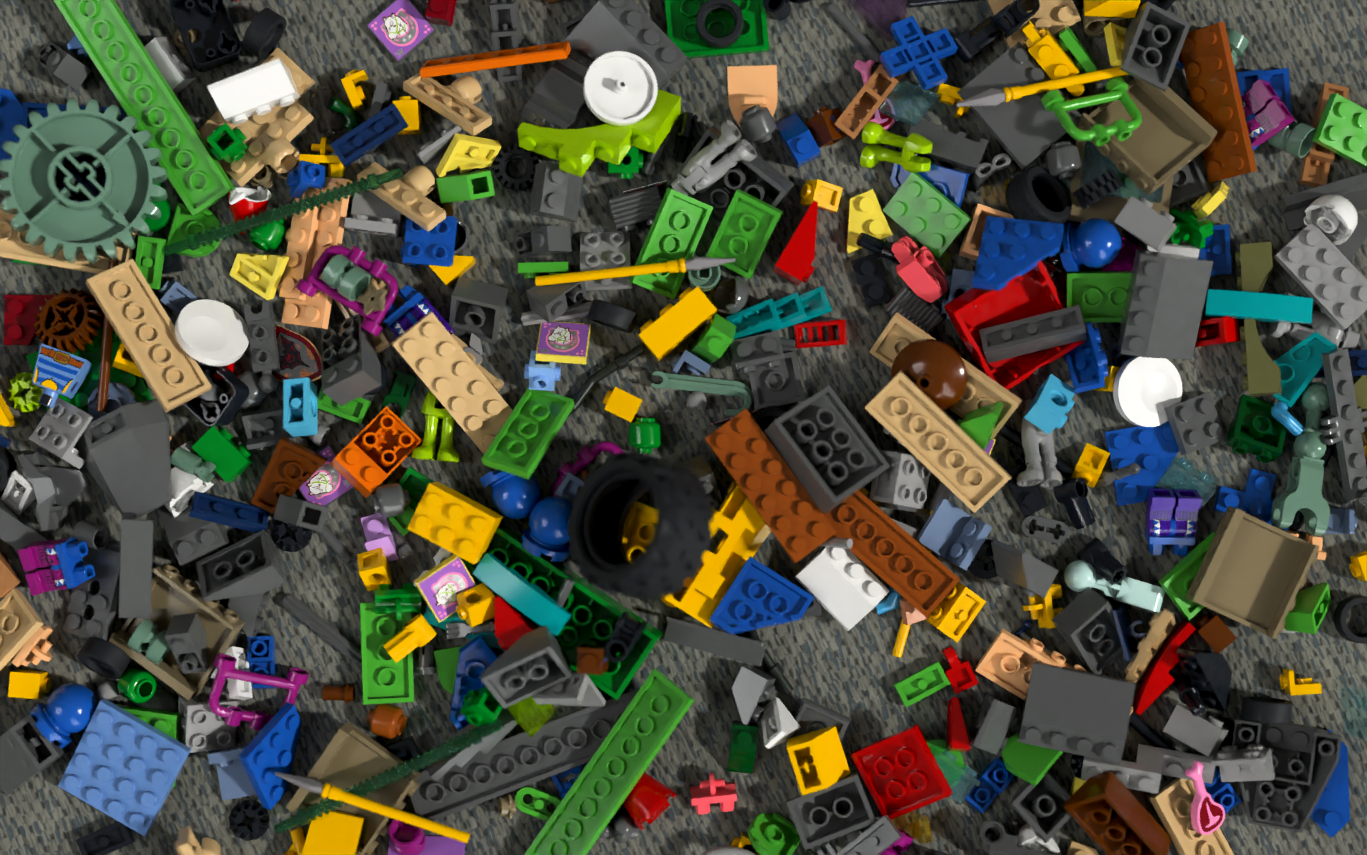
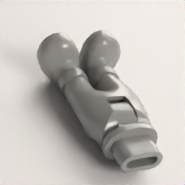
[671,120,757,196]
[1268,292,1360,351]
[1016,399,1062,488]

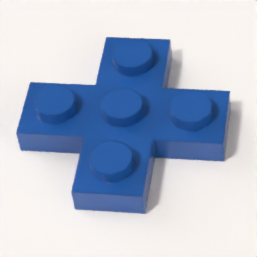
[879,16,958,90]
[1213,468,1288,530]

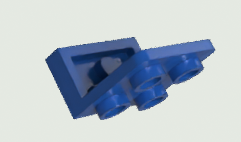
[401,216,457,267]
[1064,321,1108,394]

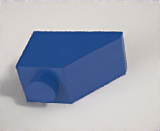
[776,113,821,168]

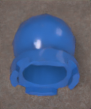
[1060,218,1122,272]
[479,470,541,519]
[521,496,573,561]
[30,683,98,748]

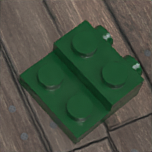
[1226,394,1290,463]

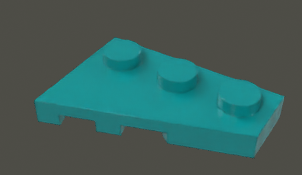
[1272,332,1337,408]

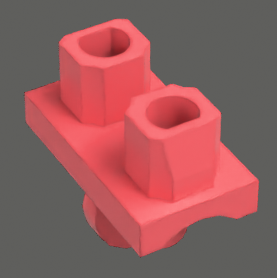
[690,772,737,815]

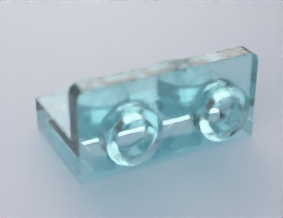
[1156,456,1216,512]
[933,748,980,804]

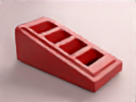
[794,319,847,349]
[946,697,970,752]

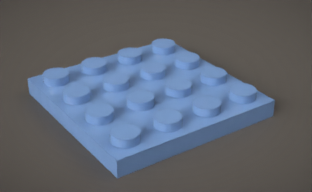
[58,698,192,836]

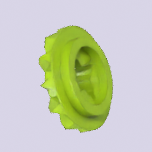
[7,372,44,412]

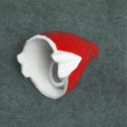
[228,186,272,235]

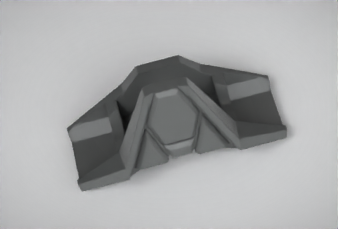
[17,453,87,531]

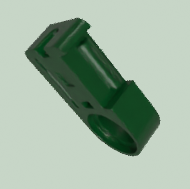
[381,371,417,419]

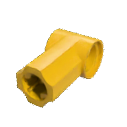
[383,613,437,663]

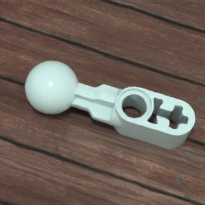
[1064,560,1165,612]

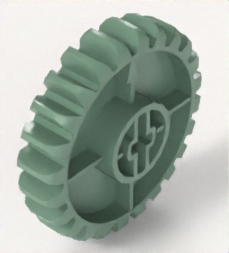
[0,98,168,264]

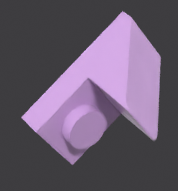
[360,513,399,562]

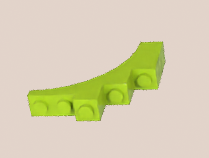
[518,89,681,177]

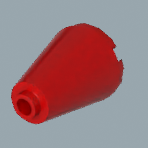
[623,772,677,831]

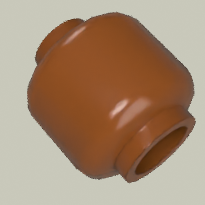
[367,703,407,739]

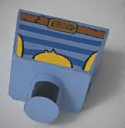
[32,343,93,408]

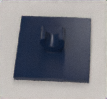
[1112,603,1148,661]

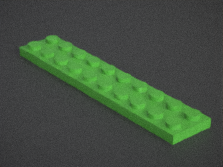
[54,0,235,216]
[524,669,694,855]

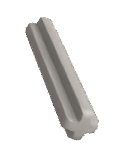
[521,302,592,326]

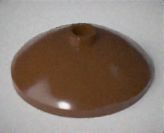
[891,339,967,411]

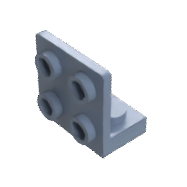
[916,498,992,571]
[207,744,257,800]

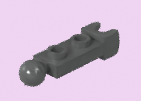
[244,301,280,393]

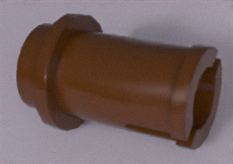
[322,683,356,703]

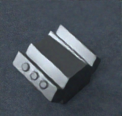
[520,49,593,129]

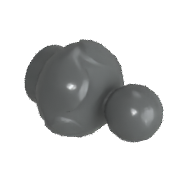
[599,812,639,844]

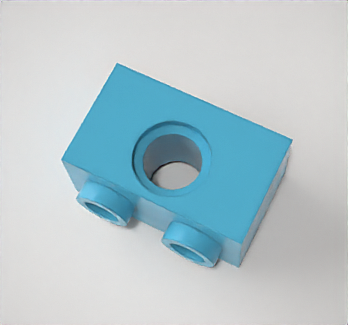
[1024,374,1075,435]
[283,377,318,437]

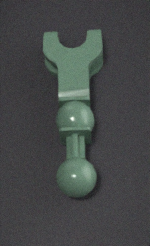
[1271,382,1330,537]

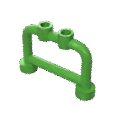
[1041,76,1142,146]

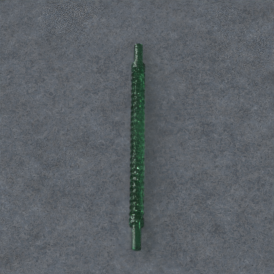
[163,168,404,256]
[274,719,505,834]

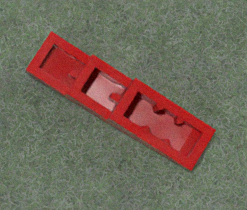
[1132,620,1196,715]

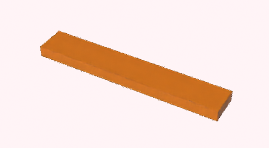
[420,41,571,78]

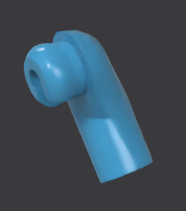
[1271,401,1304,436]
[875,585,902,615]

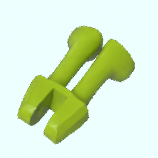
[860,121,933,173]
[412,390,459,463]

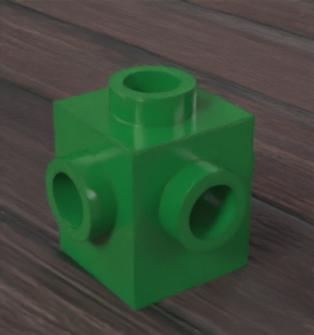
[206,123,249,163]
[607,147,643,179]
[460,686,503,727]

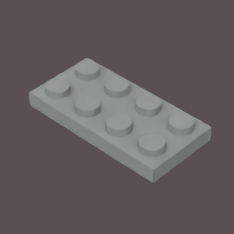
[1273,222,1367,331]

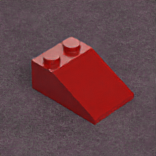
[773,200,818,286]

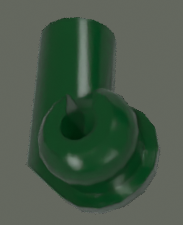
[329,97,361,131]

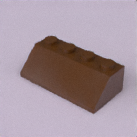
[1064,771,1171,855]

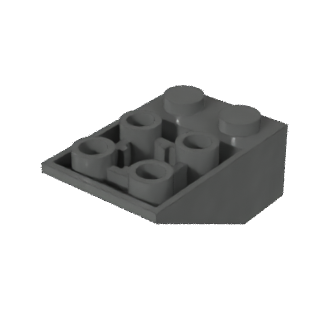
[321,314,381,406]
[0,714,69,796]

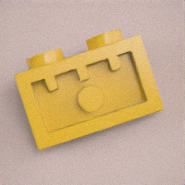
[926,582,986,643]

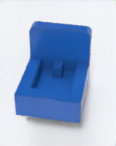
[287,160,325,198]

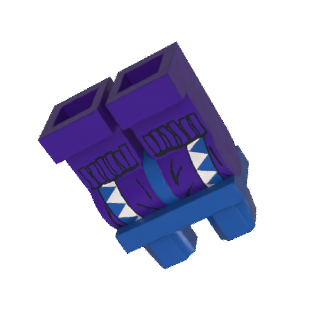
[384,285,456,338]
[1145,488,1202,556]

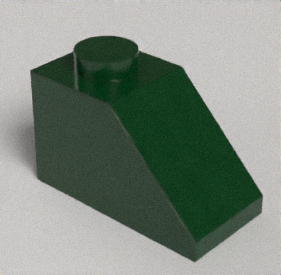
[727,721,758,774]

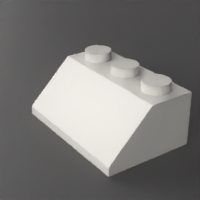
[207,58,300,125]
[794,547,889,631]

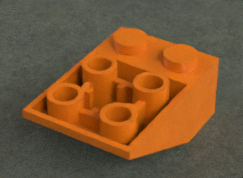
[330,406,423,499]

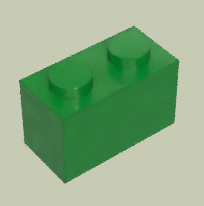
[191,426,254,483]

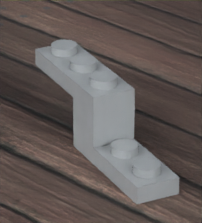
[1081,744,1215,794]

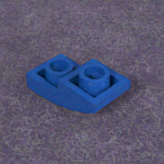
[247,636,276,689]
[962,757,1015,814]
[1204,767,1242,814]

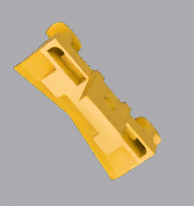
[661,480,771,628]

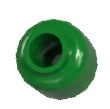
[249,213,286,252]
[628,418,661,454]
[117,668,157,703]

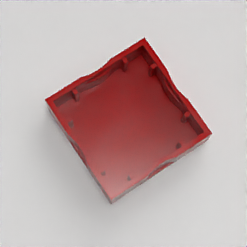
[944,261,1083,390]

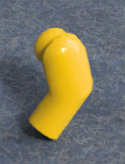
[284,827,305,855]

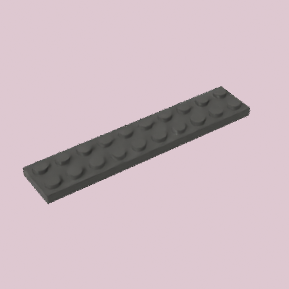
[410,687,640,821]

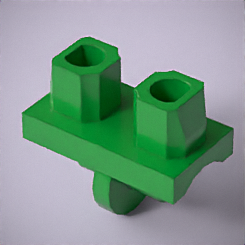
[1169,209,1213,250]
[375,583,421,621]

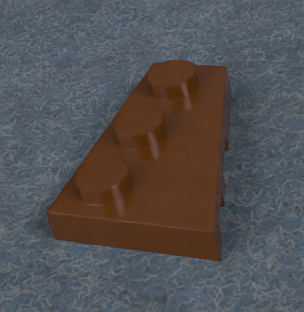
[250,436,328,514]

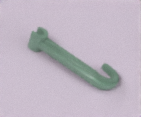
[651,370,753,416]

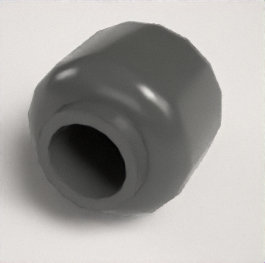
[740,104,776,144]
[1046,141,1081,181]
[372,483,410,518]

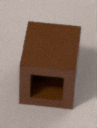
[806,106,848,148]
[1194,614,1237,653]
[577,643,608,675]

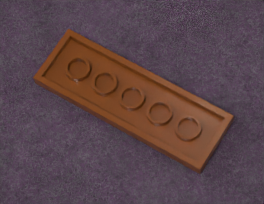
[1181,22,1257,183]
[704,409,836,563]
[819,490,961,618]

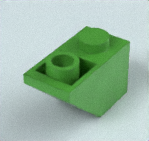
[436,169,495,203]

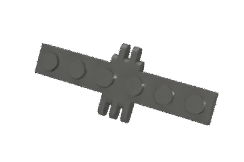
[1320,348,1367,500]
[808,815,903,855]

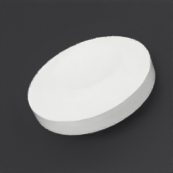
[583,51,658,126]
[175,299,249,366]
[1113,356,1182,427]

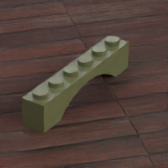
[1235,241,1282,397]

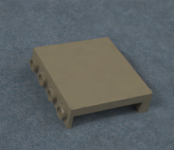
[1077,77,1218,196]
[1185,506,1319,639]
[108,564,245,700]
[286,721,421,855]

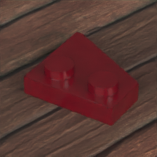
[4,295,53,345]

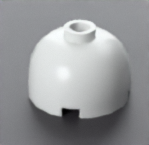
[1303,194,1358,245]

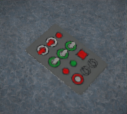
[623,181,667,195]

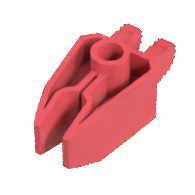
[891,236,948,303]

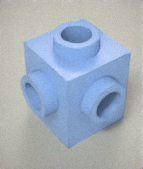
[524,350,561,391]

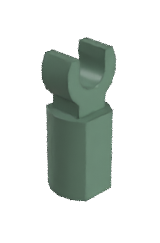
[170,447,216,483]

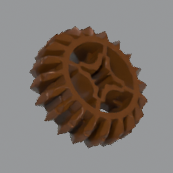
[33,287,104,354]

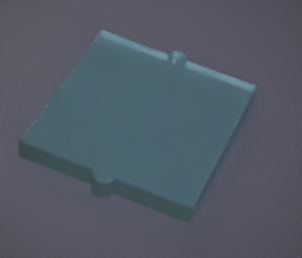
[879,80,938,127]

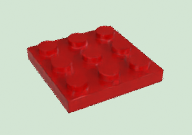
[850,724,953,819]

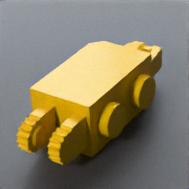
[1022,20,1085,96]

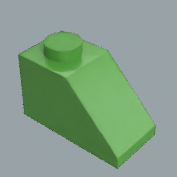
[688,313,737,365]
[956,401,1004,451]
[1284,582,1332,634]

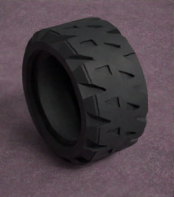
[567,451,713,600]

